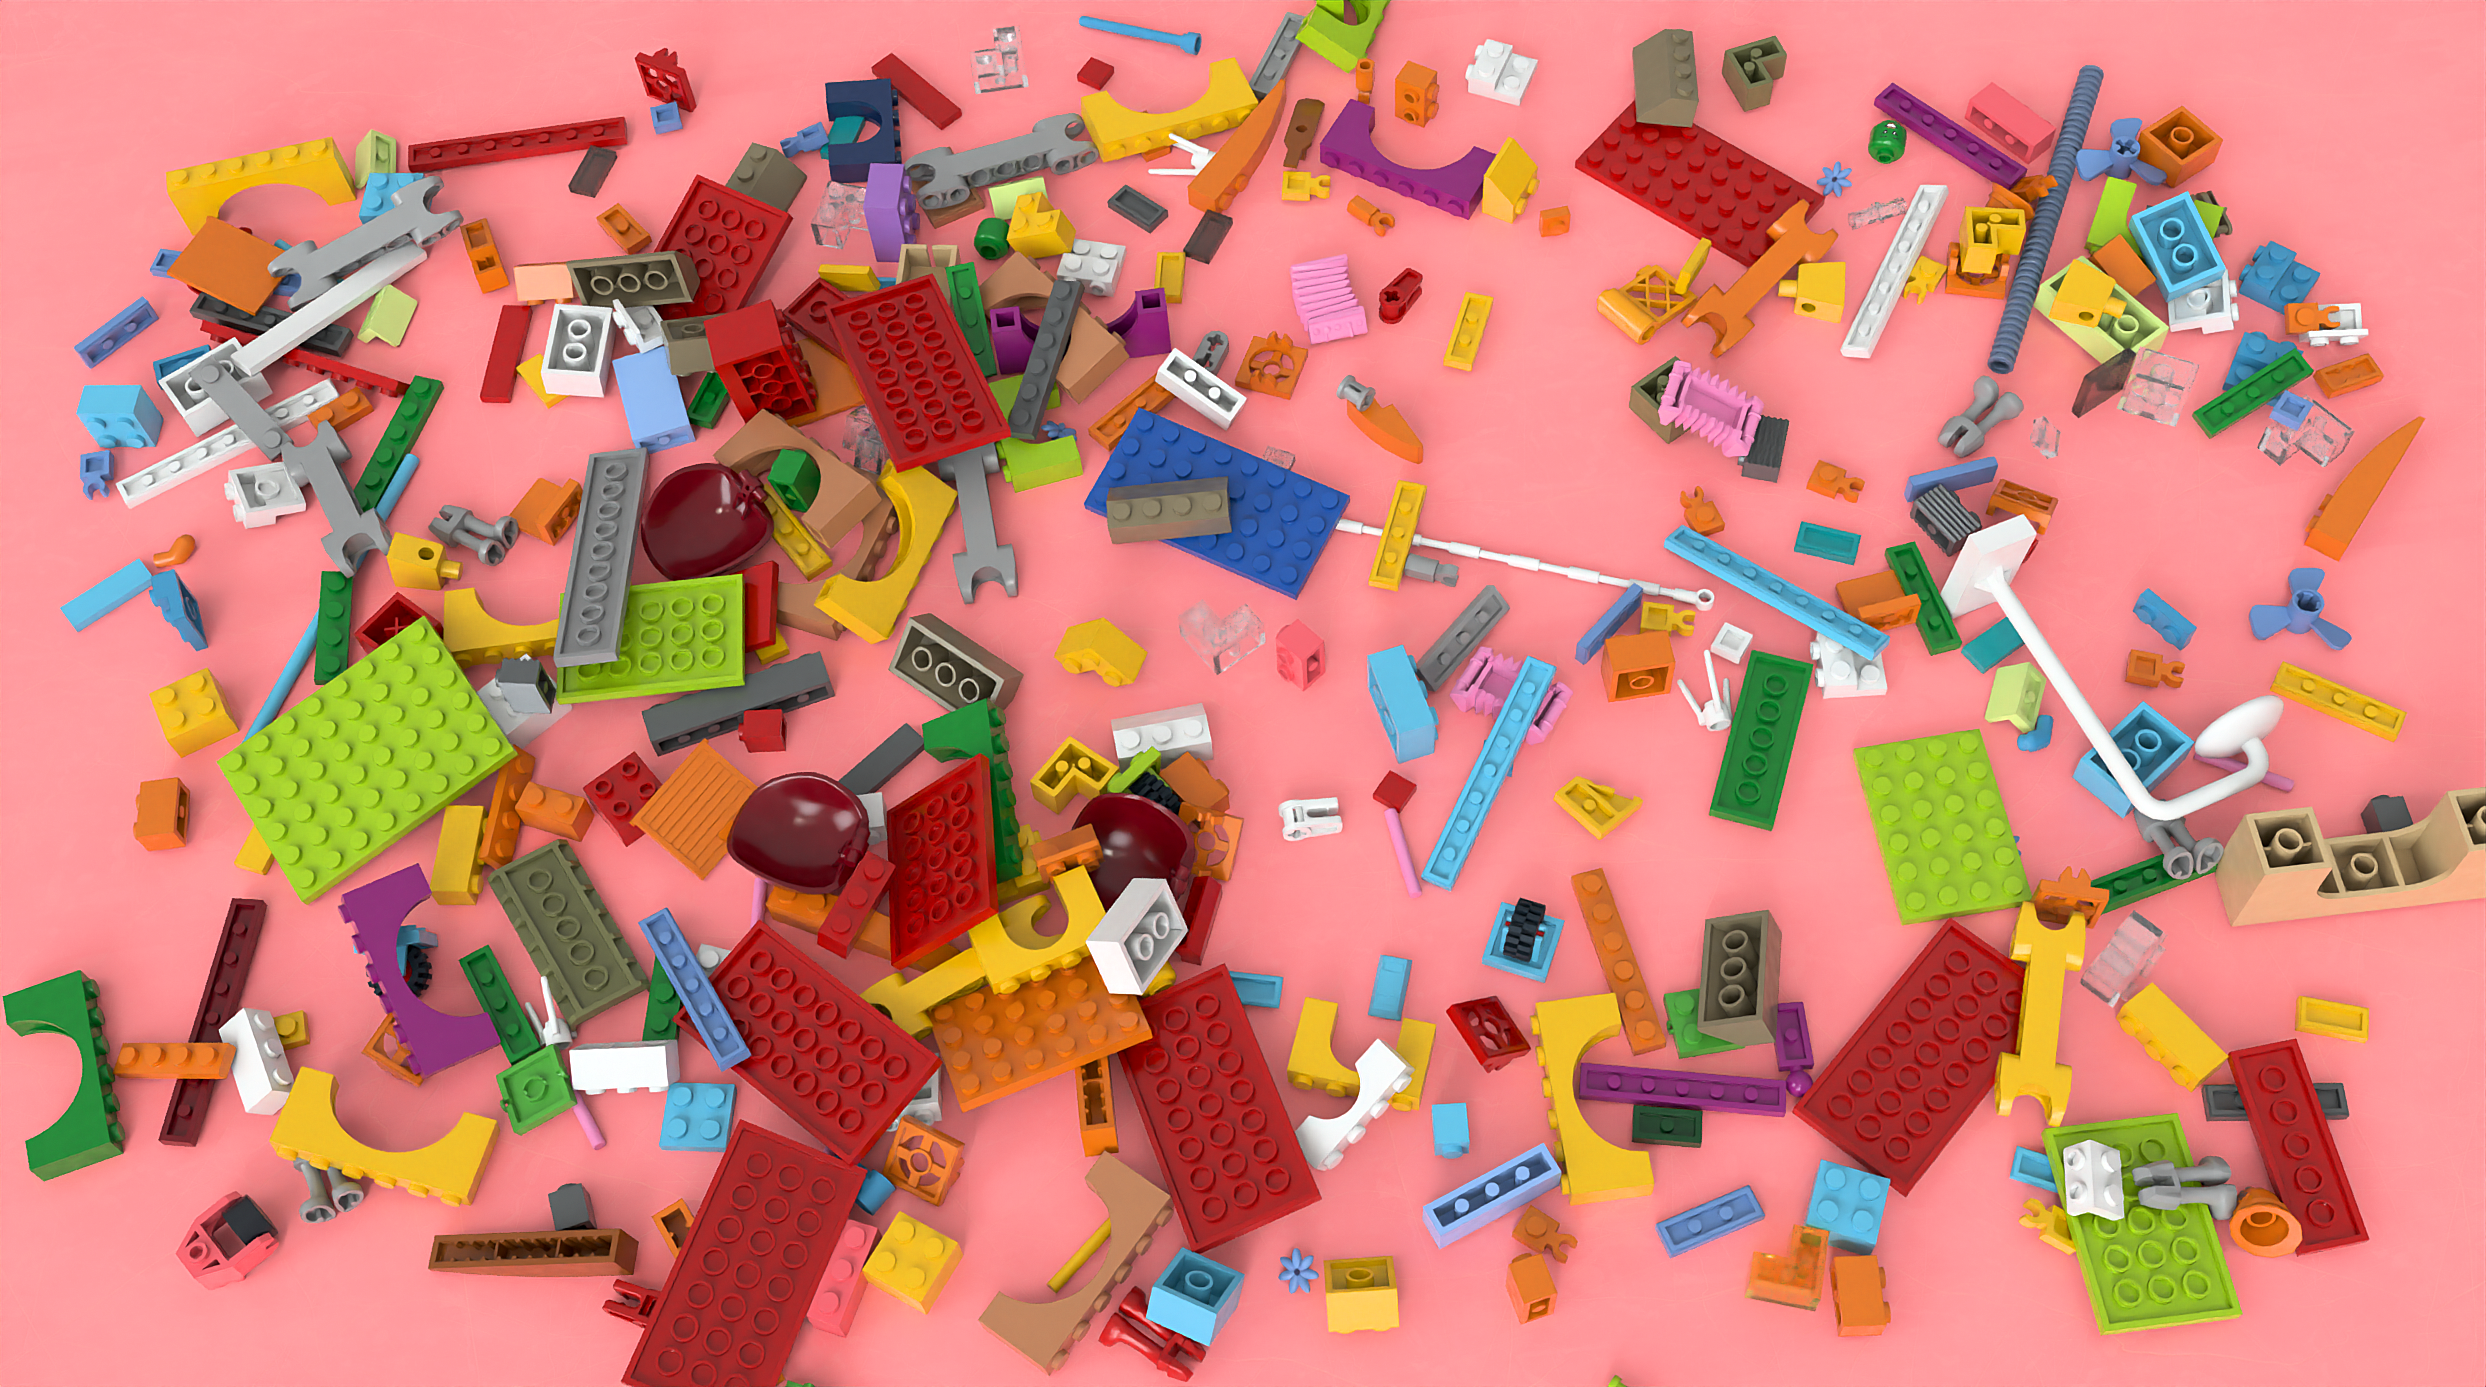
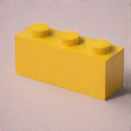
[430,805,489,905]
[2116,982,2229,1092]

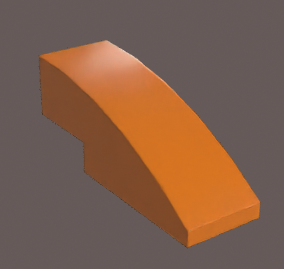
[460,218,510,294]
[1347,398,1423,464]

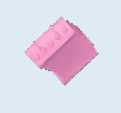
[1289,254,1368,345]
[1658,360,1764,458]
[1449,646,1573,746]

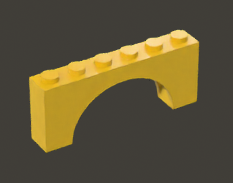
[1081,57,1258,163]
[166,136,356,236]
[813,459,958,645]
[443,581,632,669]
[1529,992,1655,1206]
[269,1066,500,1207]

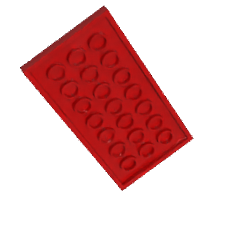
[1575,99,1826,268]
[823,273,1011,473]
[1792,917,2063,1197]
[672,919,943,1167]
[1117,963,1322,1254]
[621,1119,868,1387]

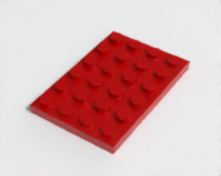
[653,174,793,321]
[886,753,999,971]

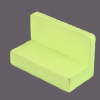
[355,129,396,190]
[988,175,1048,220]
[357,284,417,347]
[1984,662,2047,733]

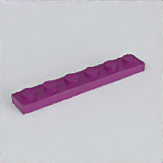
[1874,82,2028,190]
[1579,1063,1786,1117]

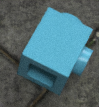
[1431,1103,1470,1159]

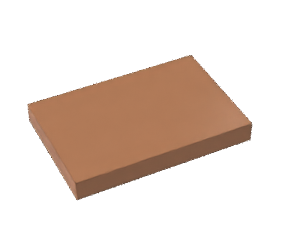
[911,146,985,229]

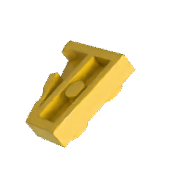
[1553,776,1643,840]

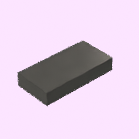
[1107,184,1168,234]

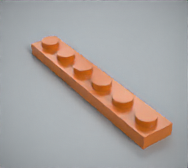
[1570,868,1667,1056]

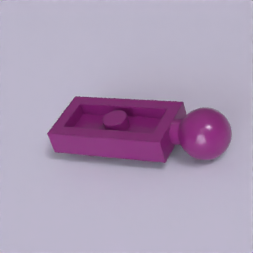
[1774,1002,1814,1098]

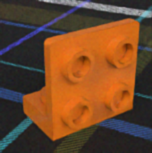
[509,478,583,546]
[1835,570,1922,631]
[1030,824,1105,884]

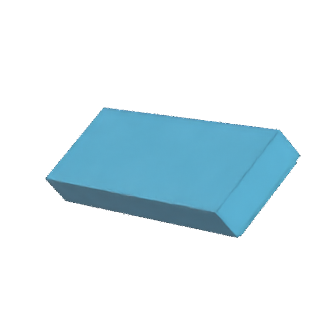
[60,558,152,632]

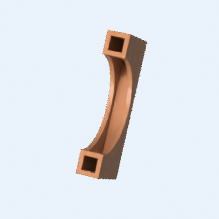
[979,251,1129,404]
[712,409,882,549]
[777,463,899,641]
[978,1150,1174,1376]

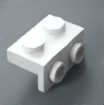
[612,299,664,354]
[2299,303,2369,347]
[2063,1140,2125,1221]

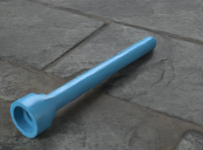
[1078,16,1202,55]

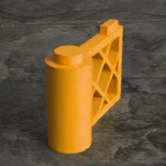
[1597,264,1698,345]

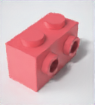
[1275,619,1325,692]

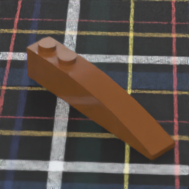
[428,1228,639,1277]

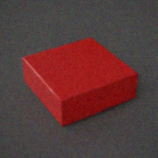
[1077,57,1114,91]
[1373,770,1417,814]

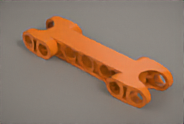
[1681,199,1839,359]

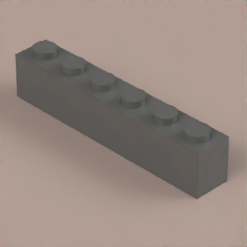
[642,651,835,757]

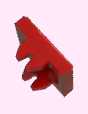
[635,48,697,112]
[1446,995,1531,1073]

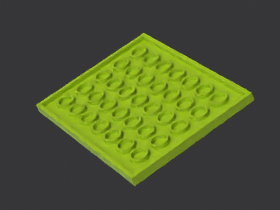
[216,616,518,905]

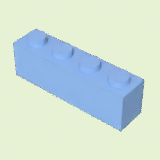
[1422,1142,1562,1250]

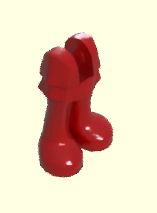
[1098,1286,1206,1382]

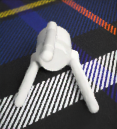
[1148,133,1217,176]
[1677,650,1733,731]
[525,976,578,1051]

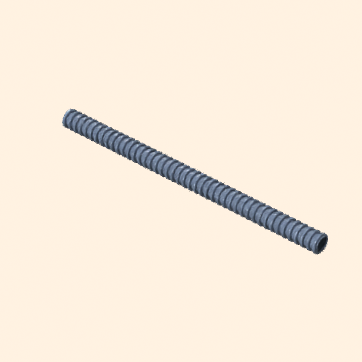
[1987,65,2104,374]

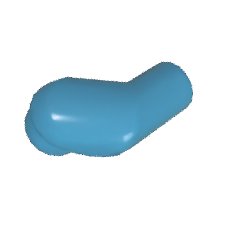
[2017,715,2054,752]

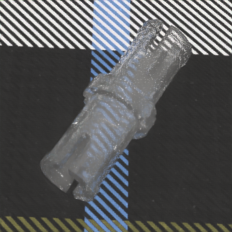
[1847,196,1908,230]

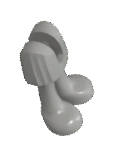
[1938,375,2024,458]
[428,504,519,566]
[2133,799,2224,880]
[2132,1156,2237,1220]
[293,1157,364,1223]

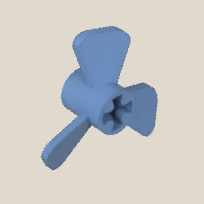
[2075,118,2167,186]
[2249,568,2352,650]

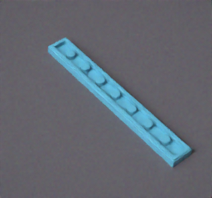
[1664,525,1891,661]
[1421,656,1557,892]

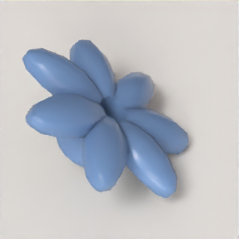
[1816,161,1852,197]
[1040,421,1077,441]
[1278,1248,1319,1294]

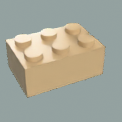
[895,244,962,317]

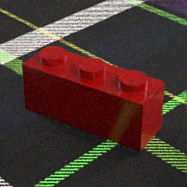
[817,851,896,960]

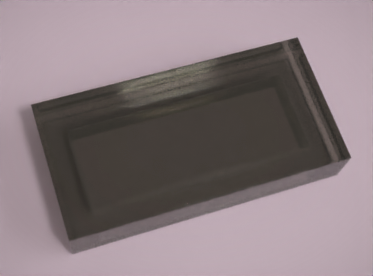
[568,145,618,198]
[1183,209,1233,265]

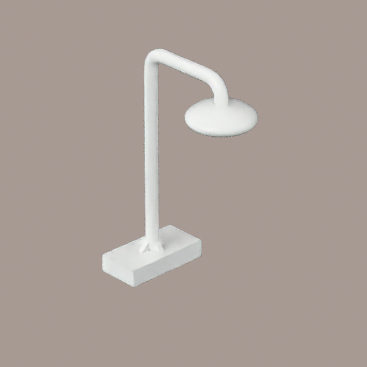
[1940,514,2284,821]

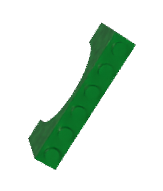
[922,698,1023,884]
[2,970,125,1182]

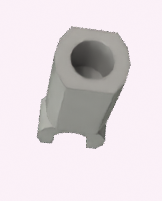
[1404,553,1459,587]

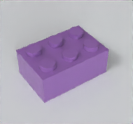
[863,163,920,263]

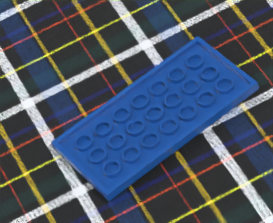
[1083,407,1350,600]

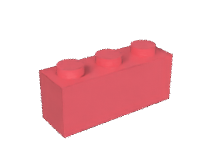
[1965,82,2057,165]
[806,1219,882,1338]

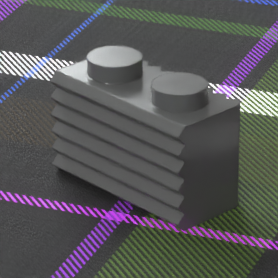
[1737,415,1789,483]
[1910,484,1982,557]
[495,657,556,714]

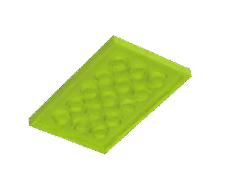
[556,574,745,705]
[1852,728,2032,926]
[2041,1113,2243,1336]

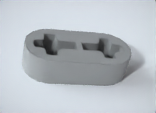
[1192,331,1229,376]

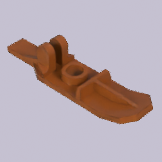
[1283,98,1325,169]

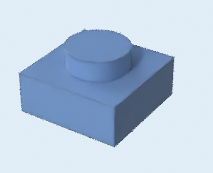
[650,102,683,135]
[2269,390,2314,431]

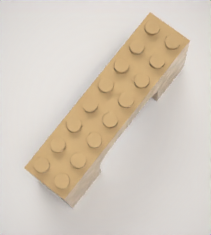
[2214,787,2486,927]

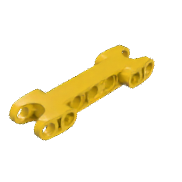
[859,895,1064,1042]
[1994,901,2086,1127]

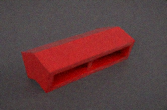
[1174,876,1223,966]

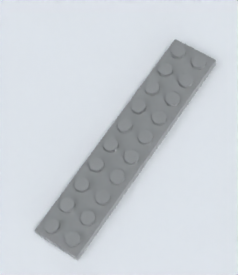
[553,447,650,668]

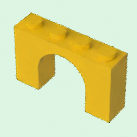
[966,865,1106,995]
[1287,997,1437,1112]

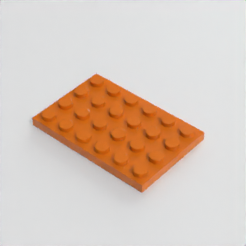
[926,954,1153,1113]

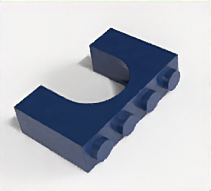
[825,78,902,184]

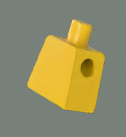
[2048,259,2127,328]
[1778,262,1846,323]
[386,532,463,591]

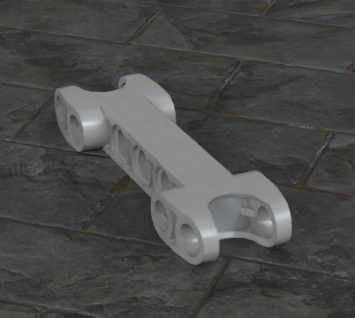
[904,113,1099,209]
[267,176,464,312]
[280,419,393,578]
[937,442,1018,605]

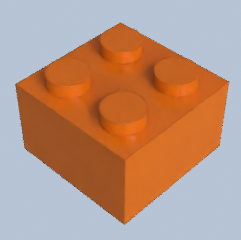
[2137,105,2223,189]
[1601,630,1676,703]

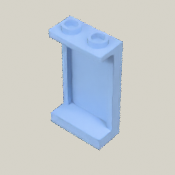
[612,346,696,454]

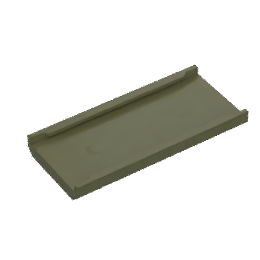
[487,839,651,1032]

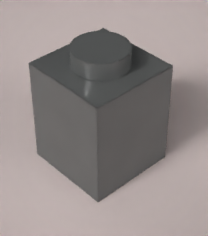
[2360,795,2413,834]
[548,1183,598,1231]

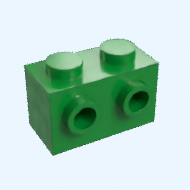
[767,449,821,513]

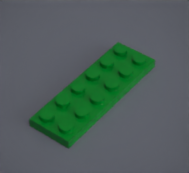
[1709,650,1814,831]

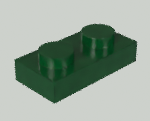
[1631,1105,1703,1148]

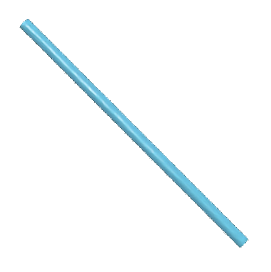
[224,454,420,776]

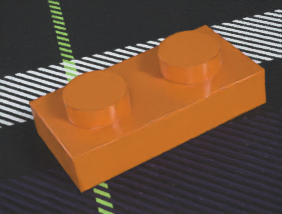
[596,203,652,255]
[307,386,375,433]

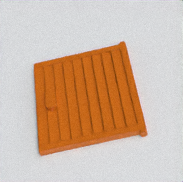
[167,216,287,316]
[786,338,865,428]
[629,738,758,880]

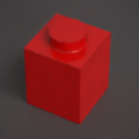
[738,709,787,753]

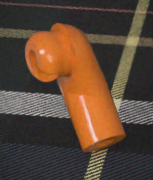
[153,534,195,568]

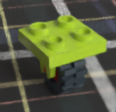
[1107,746,1181,816]

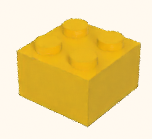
[149,667,239,758]
[862,1211,963,1315]

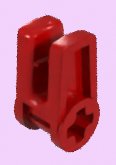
[1379,268,1423,324]
[602,1279,661,1329]

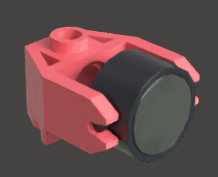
[175,1191,279,1290]

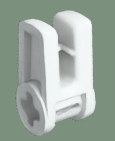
[1278,797,1343,841]

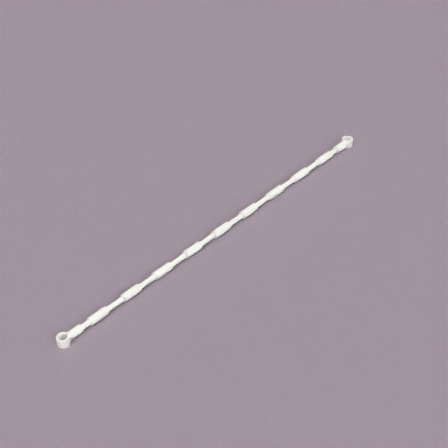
[1335,518,1714,611]

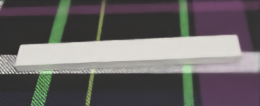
[1840,185,1949,358]
[230,241,427,377]
[116,378,340,509]

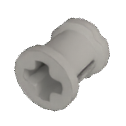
[1336,374,1376,412]

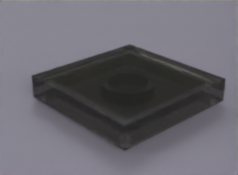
[2071,348,2137,418]

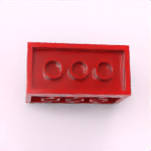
[703,299,818,424]

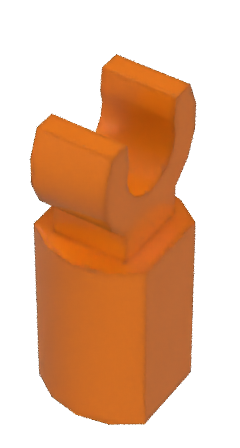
[1356,58,1375,105]
[1347,195,1395,237]

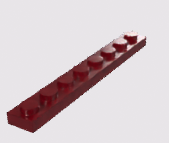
[158,898,268,1147]

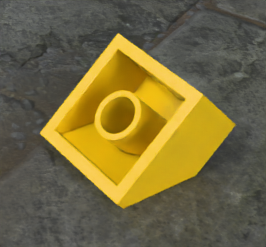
[1482,136,1540,224]
[1323,1256,1399,1334]

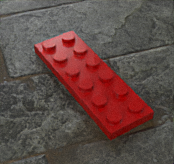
[2227,1038,2370,1257]

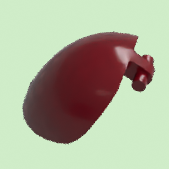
[641,463,774,581]
[727,772,871,895]
[1071,793,1195,913]

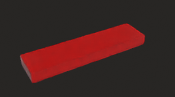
[871,52,962,130]
[479,305,533,403]

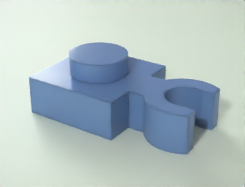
[780,122,829,158]
[80,450,114,500]

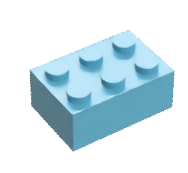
[2128,191,2226,302]
[1367,645,1439,764]
[2072,701,2195,819]

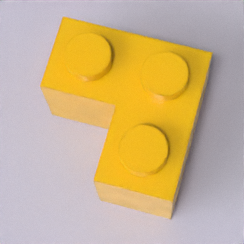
[1006,192,1076,259]
[1959,206,2026,274]
[1054,617,1148,687]
[1030,735,1120,815]

